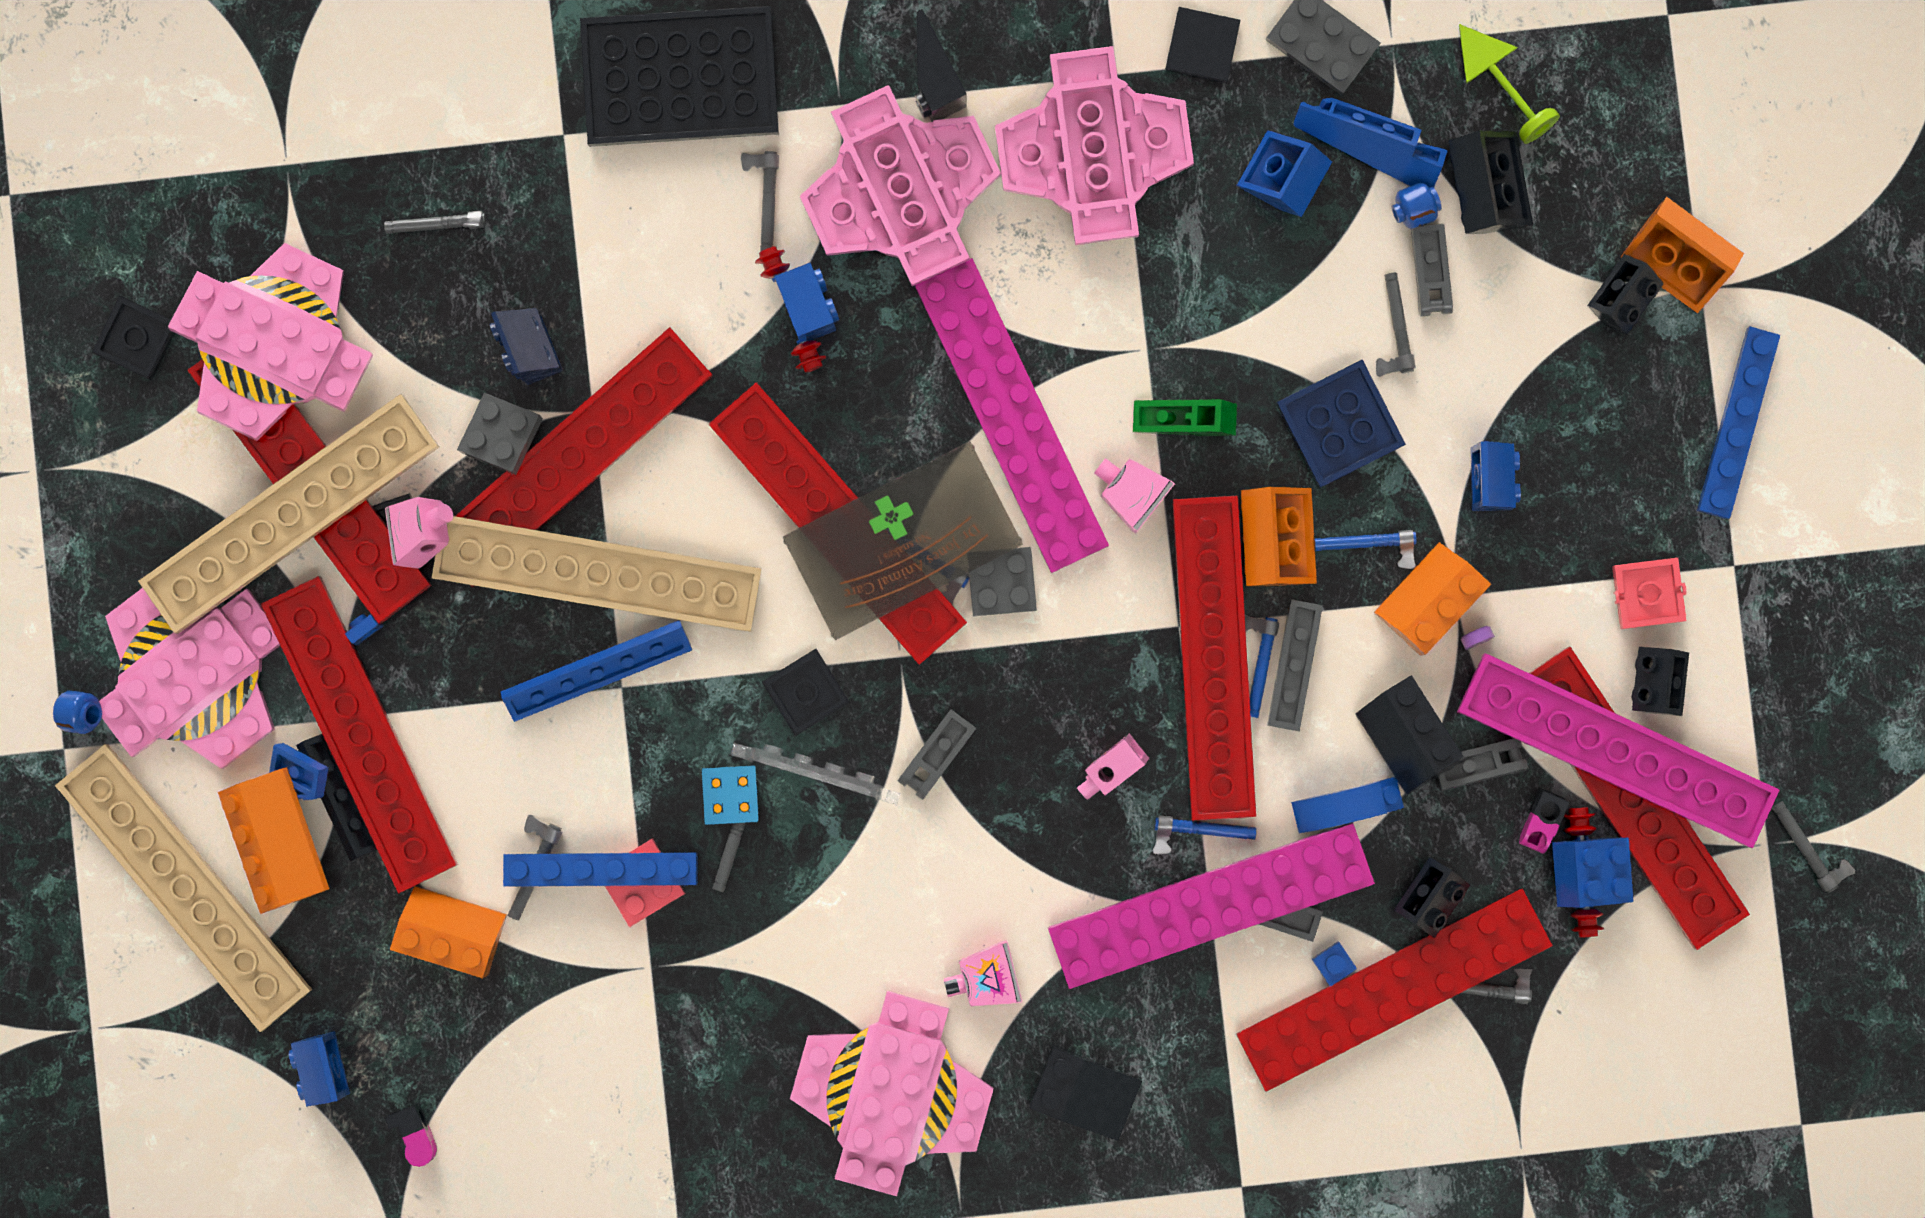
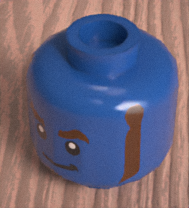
[1391,183,1442,229]
[52,691,102,734]

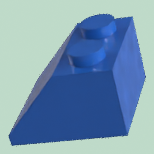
[1237,130,1332,217]
[1471,441,1521,511]
[289,1031,350,1107]

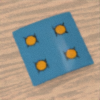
[702,766,758,824]

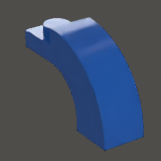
[1291,777,1404,834]

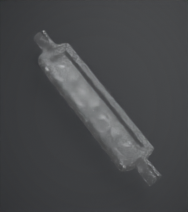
[731,743,901,806]

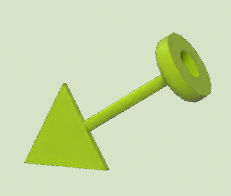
[1459,24,1560,144]

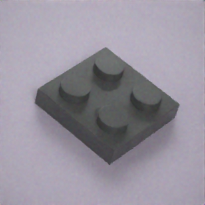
[457,393,543,475]
[967,547,1037,617]

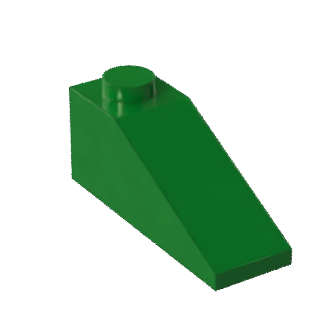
[1133,399,1237,436]

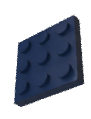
[1276,359,1406,488]

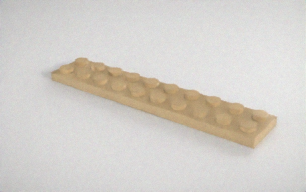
[138,394,440,634]
[432,516,762,632]
[55,744,312,1032]

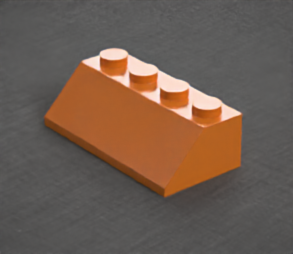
[218,767,329,914]

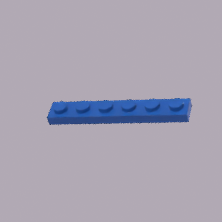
[1697,326,1780,520]
[501,620,692,722]
[503,853,698,887]

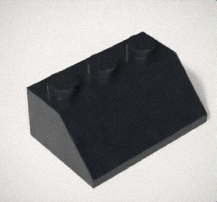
[1448,131,1533,234]
[1355,675,1464,796]

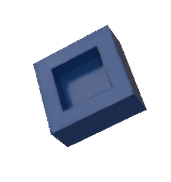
[345,614,384,645]
[1312,941,1357,987]

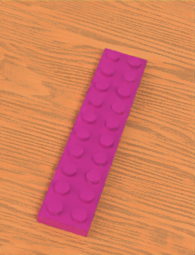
[915,258,1109,573]
[1457,653,1779,848]
[1048,822,1375,989]

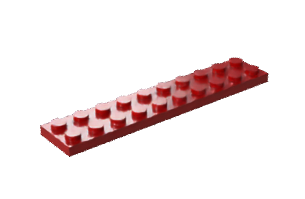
[455,327,713,587]
[188,359,432,624]
[708,382,967,665]
[1173,496,1256,821]
[261,576,458,893]
[1529,646,1750,950]
[1236,888,1553,1092]

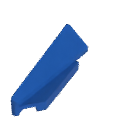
[1293,98,1447,187]

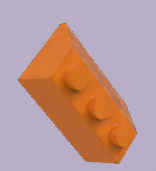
[1621,197,1744,313]
[1241,487,1317,586]
[1374,542,1491,656]
[390,886,507,978]

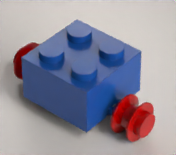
[755,246,839,373]
[1552,807,1634,937]

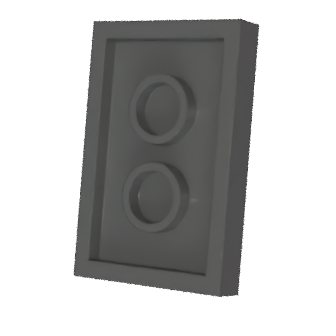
[1266,0,1381,96]

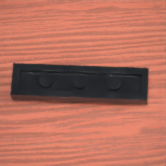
[296,734,377,862]

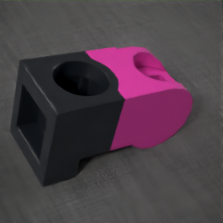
[1519,787,1570,854]
[385,1102,437,1167]

